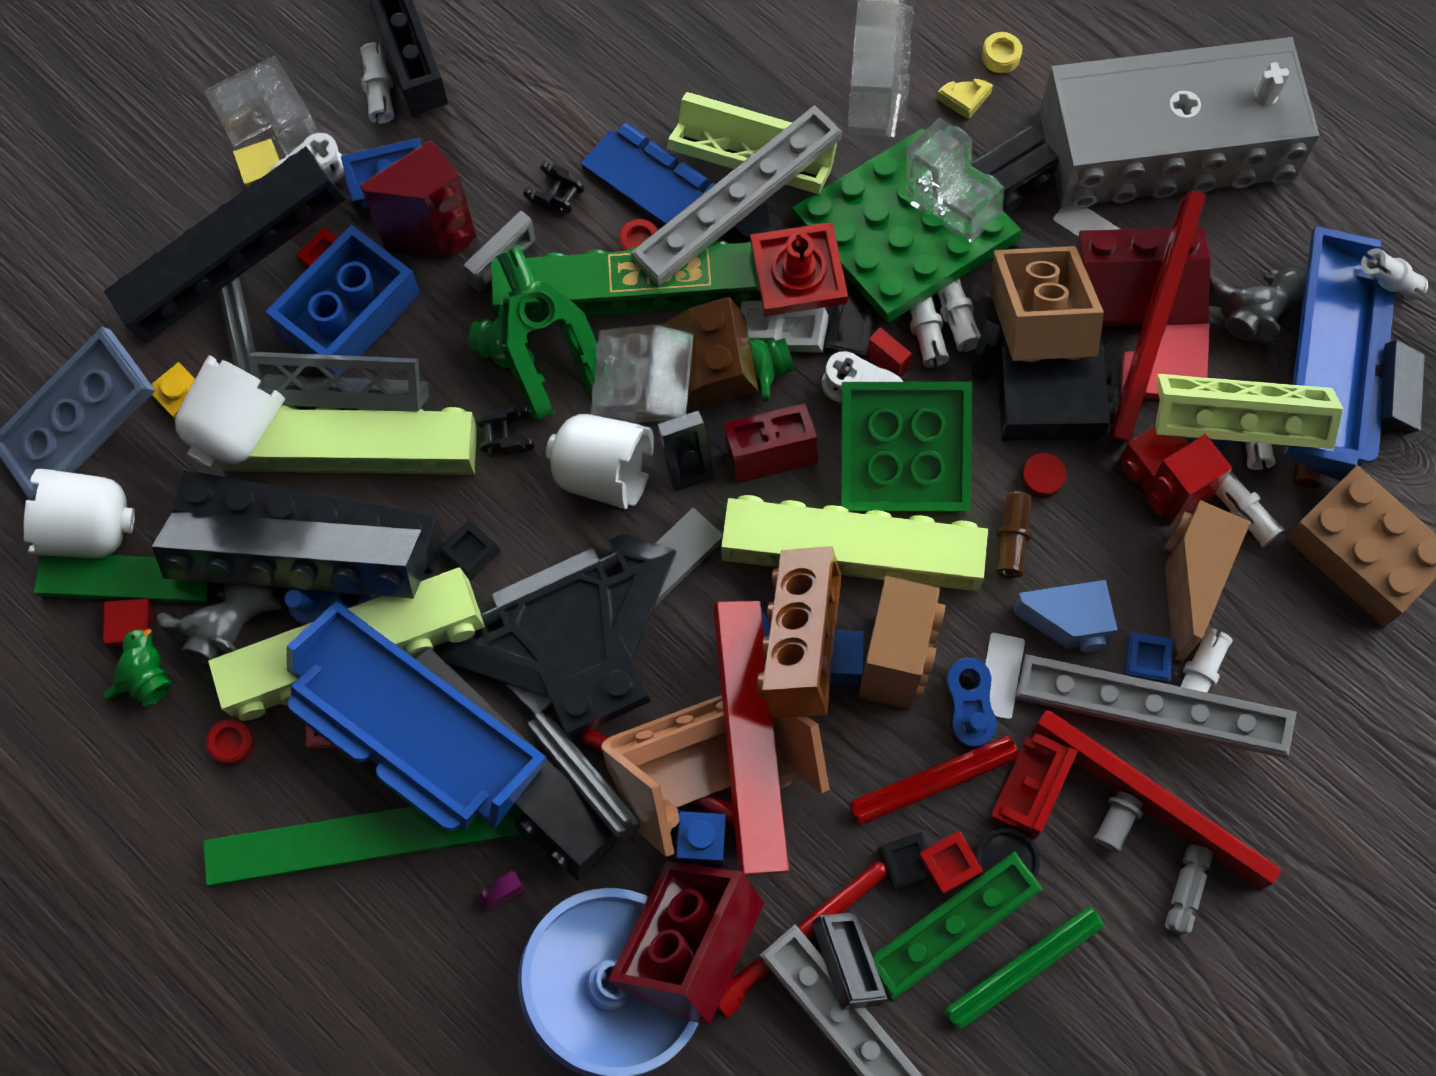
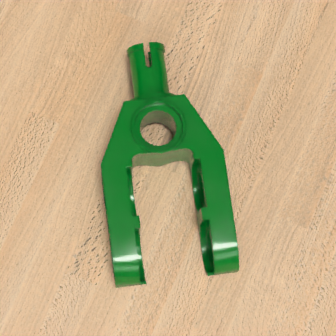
[496,245,613,422]

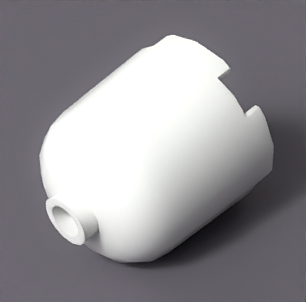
[175,355,285,467]
[546,414,654,509]
[24,469,135,558]

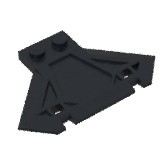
[440,534,677,739]

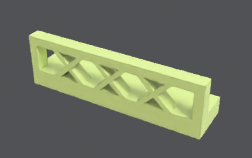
[667,92,837,194]
[1155,374,1343,449]

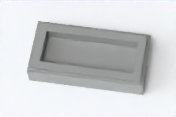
[463,211,536,292]

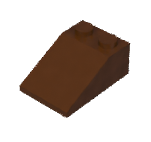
[626,297,758,425]

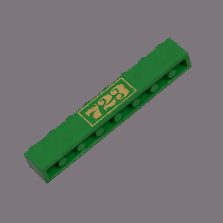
[491,241,761,321]

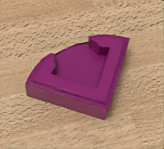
[478,871,527,913]

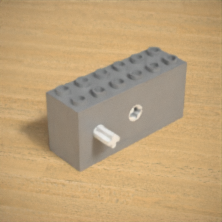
[1039,37,1320,208]

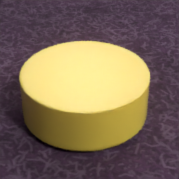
[981,32,1022,73]

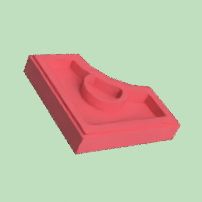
[1119,323,1210,400]

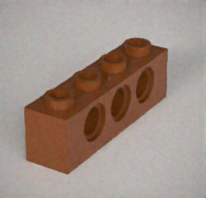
[758,546,842,718]

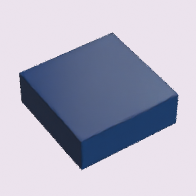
[1123,632,1175,684]

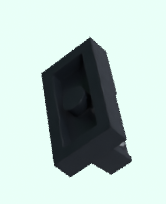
[657,411,715,491]

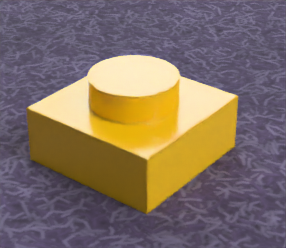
[151,362,195,420]

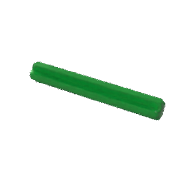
[945,907,1104,1030]

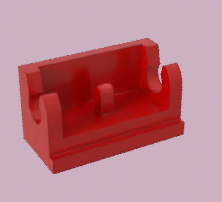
[989,734,1078,840]

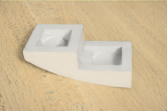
[740,301,829,353]

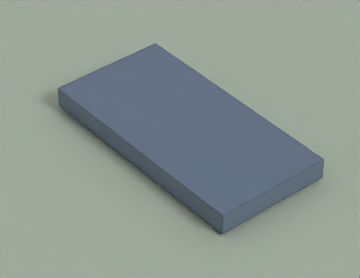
[0,327,155,501]

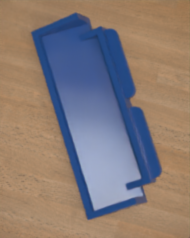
[1284,226,1395,482]
[286,601,546,832]

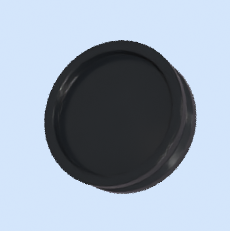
[974,828,1040,878]

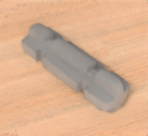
[1165,844,1213,935]

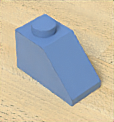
[1013,580,1117,652]

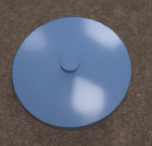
[518,888,698,1076]

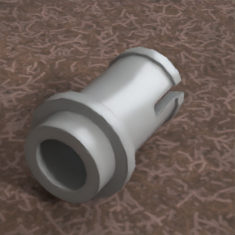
[1093,791,1143,853]

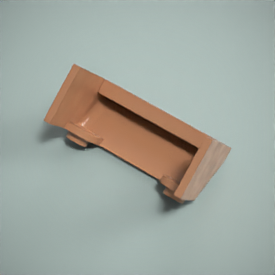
[601,695,830,857]

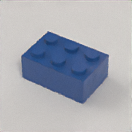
[265,224,421,376]

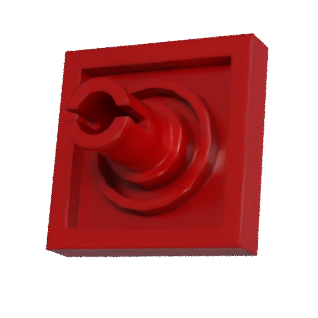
[750,222,848,317]

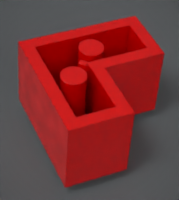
[1119,426,1233,525]

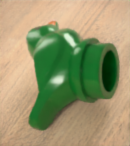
[468,301,535,367]
[749,338,795,402]
[102,629,172,707]

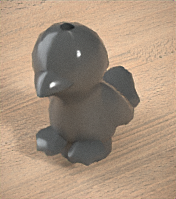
[1209,265,1307,345]
[157,584,282,665]

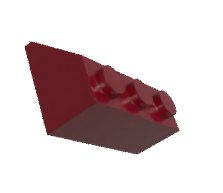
[360,140,477,259]
[1076,227,1211,327]
[608,861,765,1025]

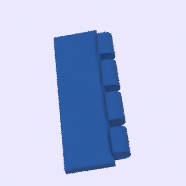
[581,123,715,225]

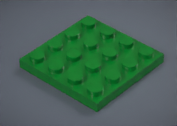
[792,128,1022,323]

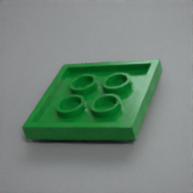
[841,382,972,511]

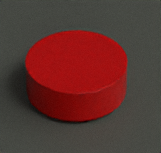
[619,219,658,251]
[1021,453,1066,498]
[206,719,255,766]

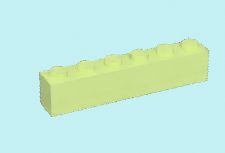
[216,405,478,475]
[721,495,988,592]
[208,567,485,721]

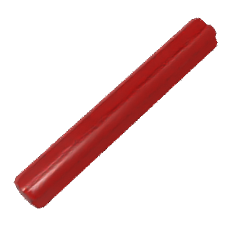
[850,736,1018,825]

